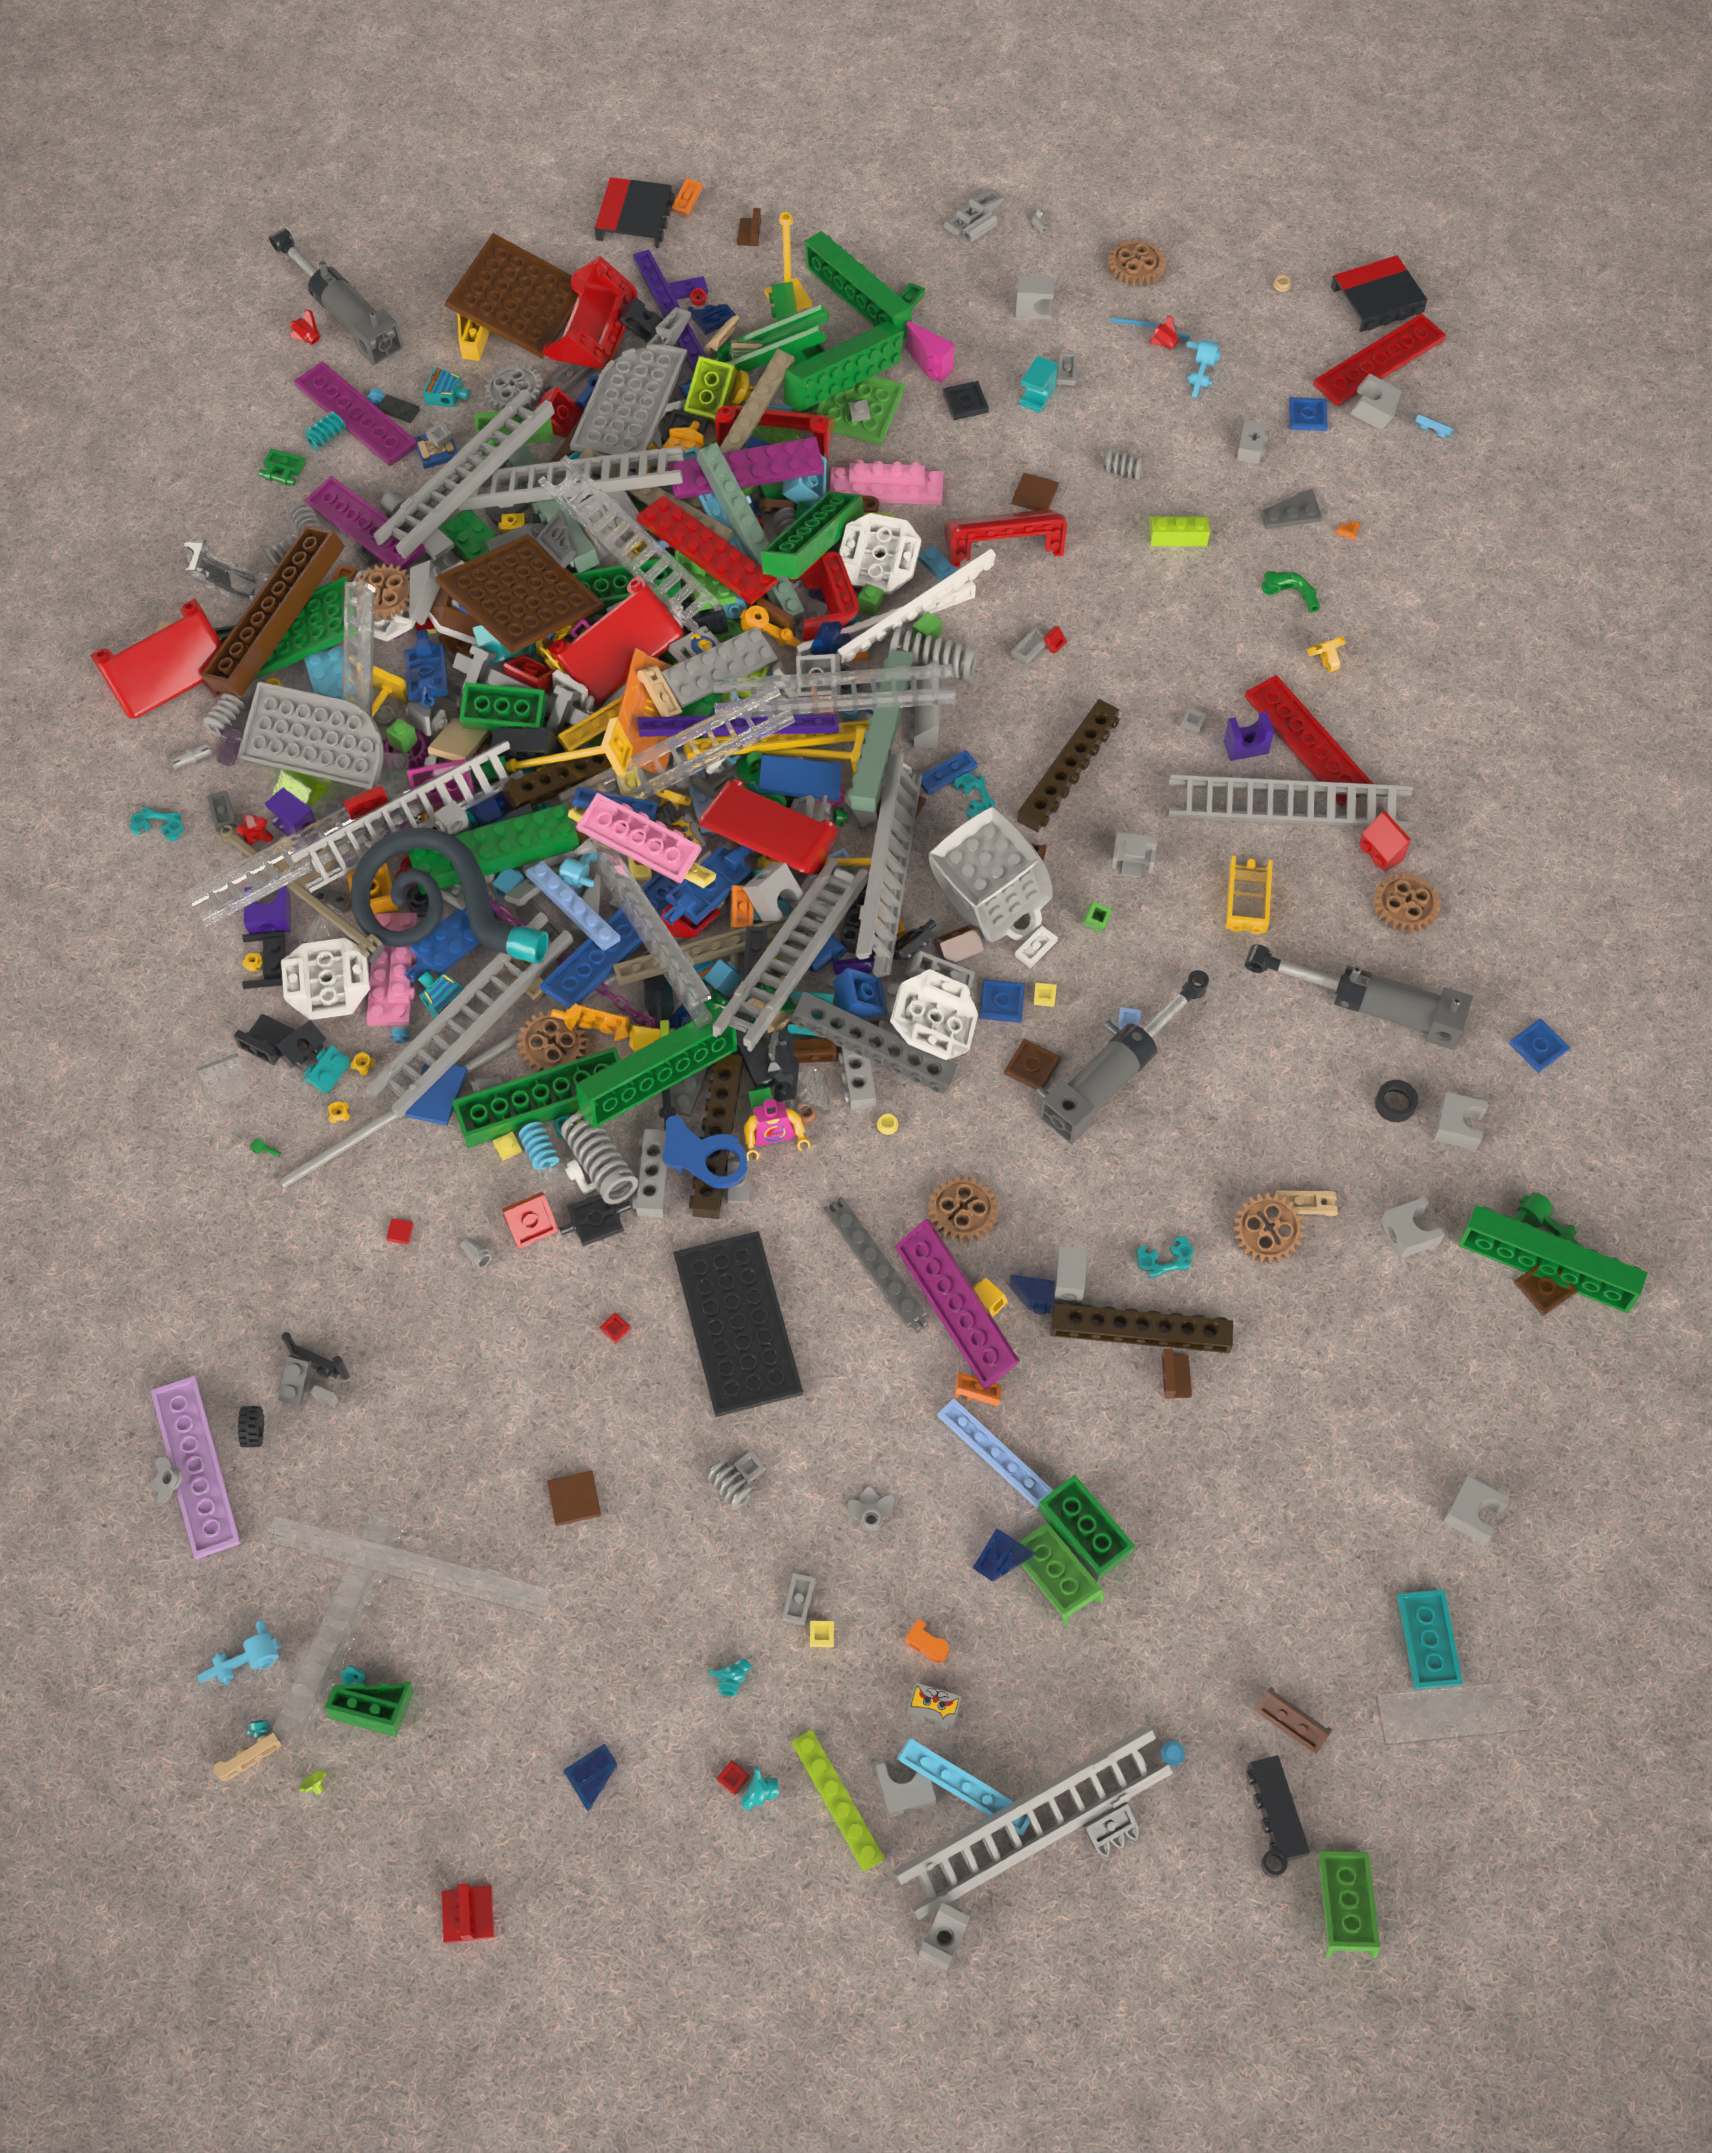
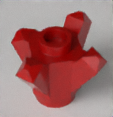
[290,309,321,345]
[1149,315,1180,350]
[236,814,274,846]

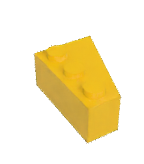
[457,313,490,361]

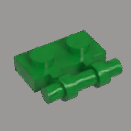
[259,449,306,486]

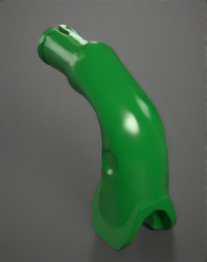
[1261,571,1320,613]

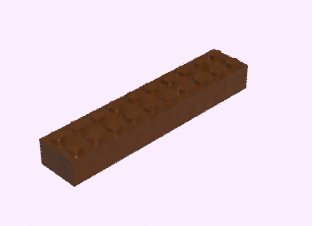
[201,525,345,697]

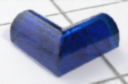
[809,621,852,655]

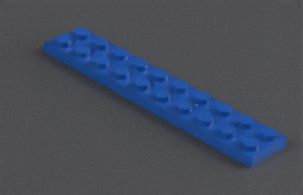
[540,872,685,1009]

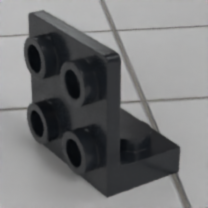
[679,597,728,635]
[234,1014,296,1065]

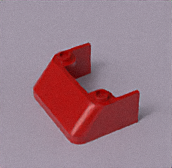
[788,552,859,641]

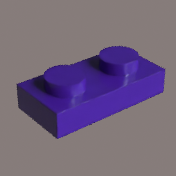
[832,956,875,975]

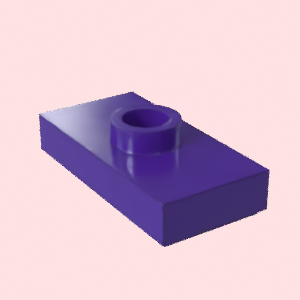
[669,276,708,300]

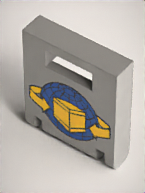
[669,626,721,663]

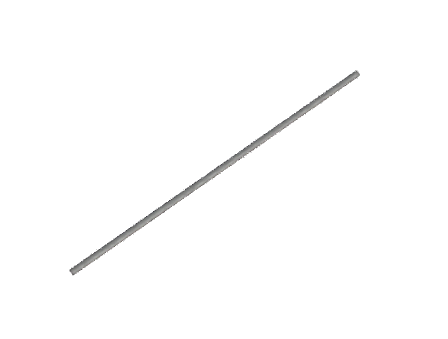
[278,899,730,1189]

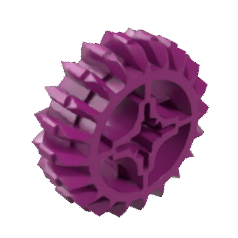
[382,728,431,773]

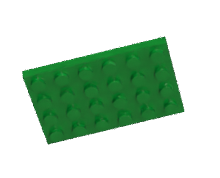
[253,576,358,681]

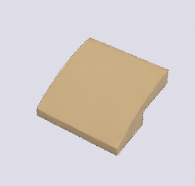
[703,315,740,357]

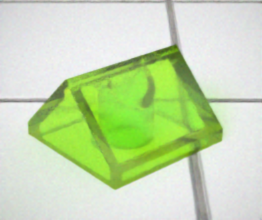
[272,769,329,808]

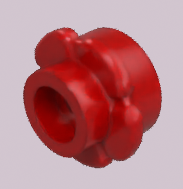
[690,288,707,306]

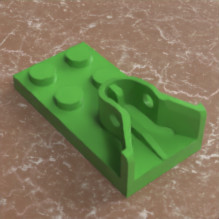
[475,410,554,456]
[675,550,736,611]
[1010,1523,1104,1627]
[1318,1851,1380,1958]

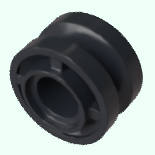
[406,885,429,917]

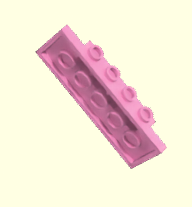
[830,460,943,505]
[576,793,702,884]
[367,913,418,1026]

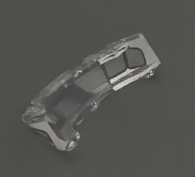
[184,539,271,602]

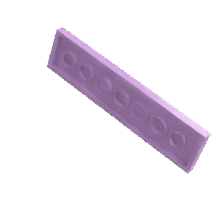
[151,1376,241,1559]

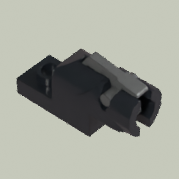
[767,1030,799,1102]

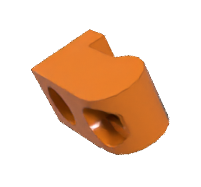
[904,1618,949,1663]

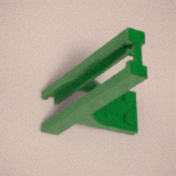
[715,304,830,372]

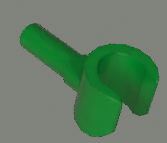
[249,1138,281,1157]

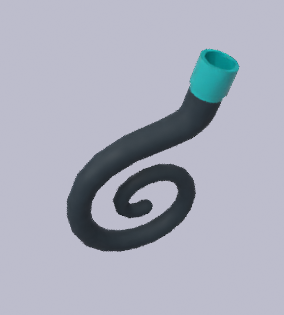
[351,828,549,964]

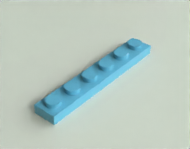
[897,1737,1030,1836]

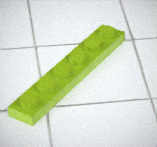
[791,1729,885,1873]

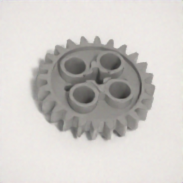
[484,363,544,412]

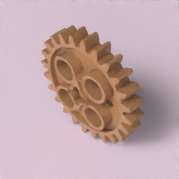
[1108,238,1166,287]
[352,563,410,621]
[1373,872,1441,934]
[517,1010,586,1073]
[928,1175,999,1244]
[1233,1192,1305,1264]

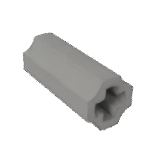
[961,212,997,243]

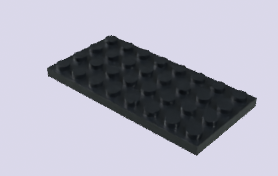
[673,1231,803,1417]

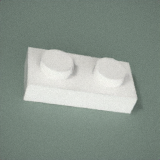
[1015,926,1058,968]

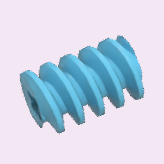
[519,1122,559,1170]

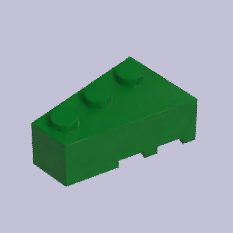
[325,1682,413,1737]

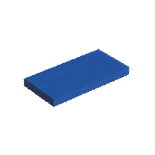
[759,755,842,802]

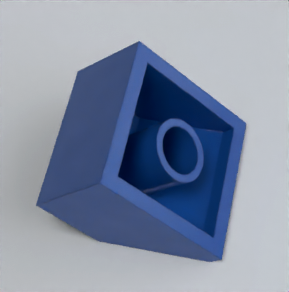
[832,968,887,1019]

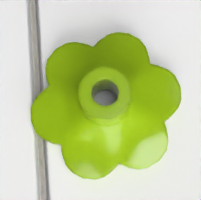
[299,1770,327,1794]

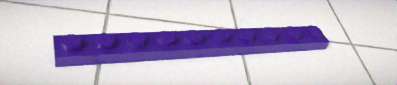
[633,250,707,374]
[637,714,839,737]

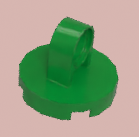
[737,751,769,785]

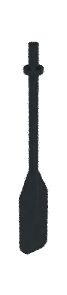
[643,953,676,1130]

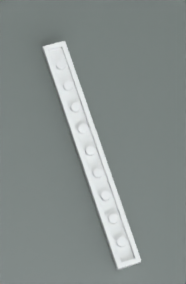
[837,549,996,664]
[797,581,976,656]

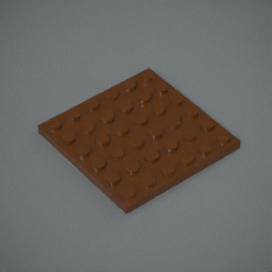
[445,233,579,359]
[436,534,604,654]

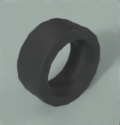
[1375,1080,1418,1123]

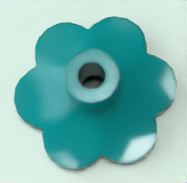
[340,1665,367,1686]

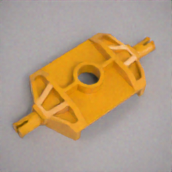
[656,421,705,473]
[550,1003,632,1042]

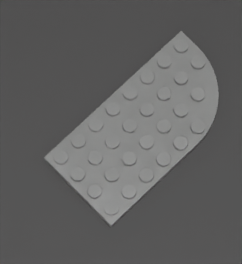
[570,344,688,456]
[237,681,383,789]

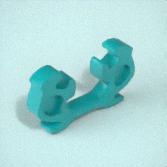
[954,773,995,819]
[129,807,184,841]
[1136,1236,1194,1278]

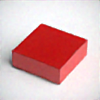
[1043,626,1067,654]
[386,1218,414,1245]
[599,1312,631,1344]
[716,1760,750,1796]

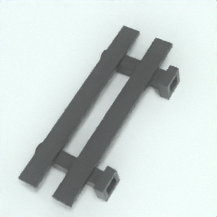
[443,645,590,752]

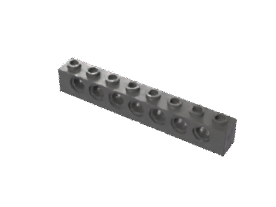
[790,992,958,1094]

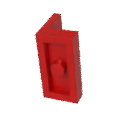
[342,786,389,820]

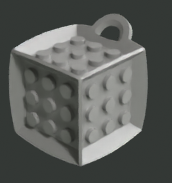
[929,806,1053,943]

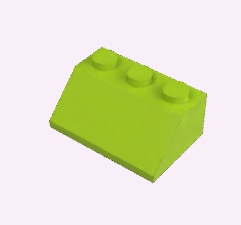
[684,356,738,423]
[1148,515,1210,546]

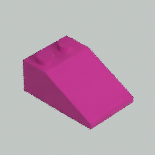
[906,321,955,383]
[406,759,475,811]

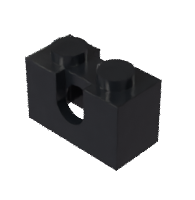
[619,297,663,343]
[275,1020,326,1068]

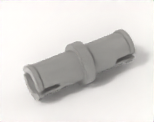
[170,743,213,770]

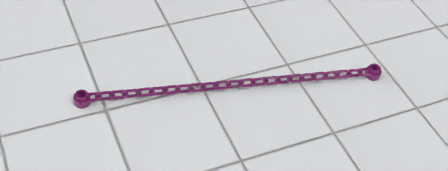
[460,883,659,1028]

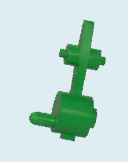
[1512,1192,1581,1246]

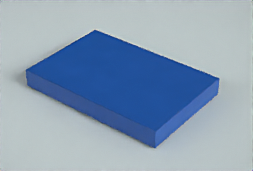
[406,1064,468,1126]

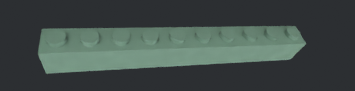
[696,443,805,622]
[505,445,600,573]
[848,650,914,813]

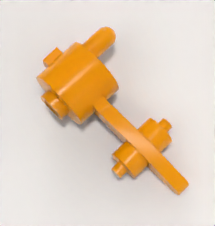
[740,606,802,649]

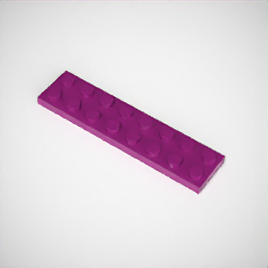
[294,361,418,466]
[667,437,825,500]
[304,476,425,571]
[894,1219,1020,1389]

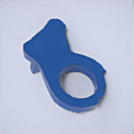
[662,1115,748,1189]

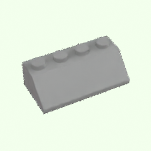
[910,661,939,749]

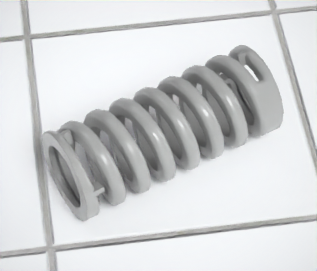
[888,627,978,682]
[561,1112,638,1204]

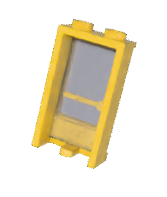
[1225,856,1273,934]

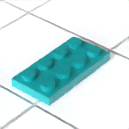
[1396,1590,1463,1690]

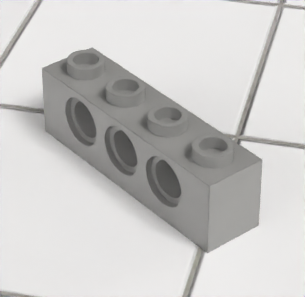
[837,1033,876,1110]
[633,1129,669,1218]

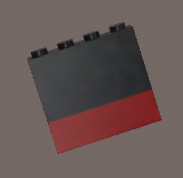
[595,177,675,248]
[1331,255,1428,332]

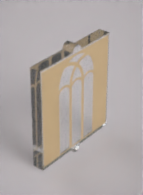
[729,340,763,360]

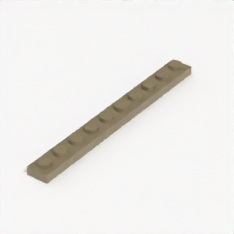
[687,349,794,514]
[578,446,735,542]
[613,913,818,986]

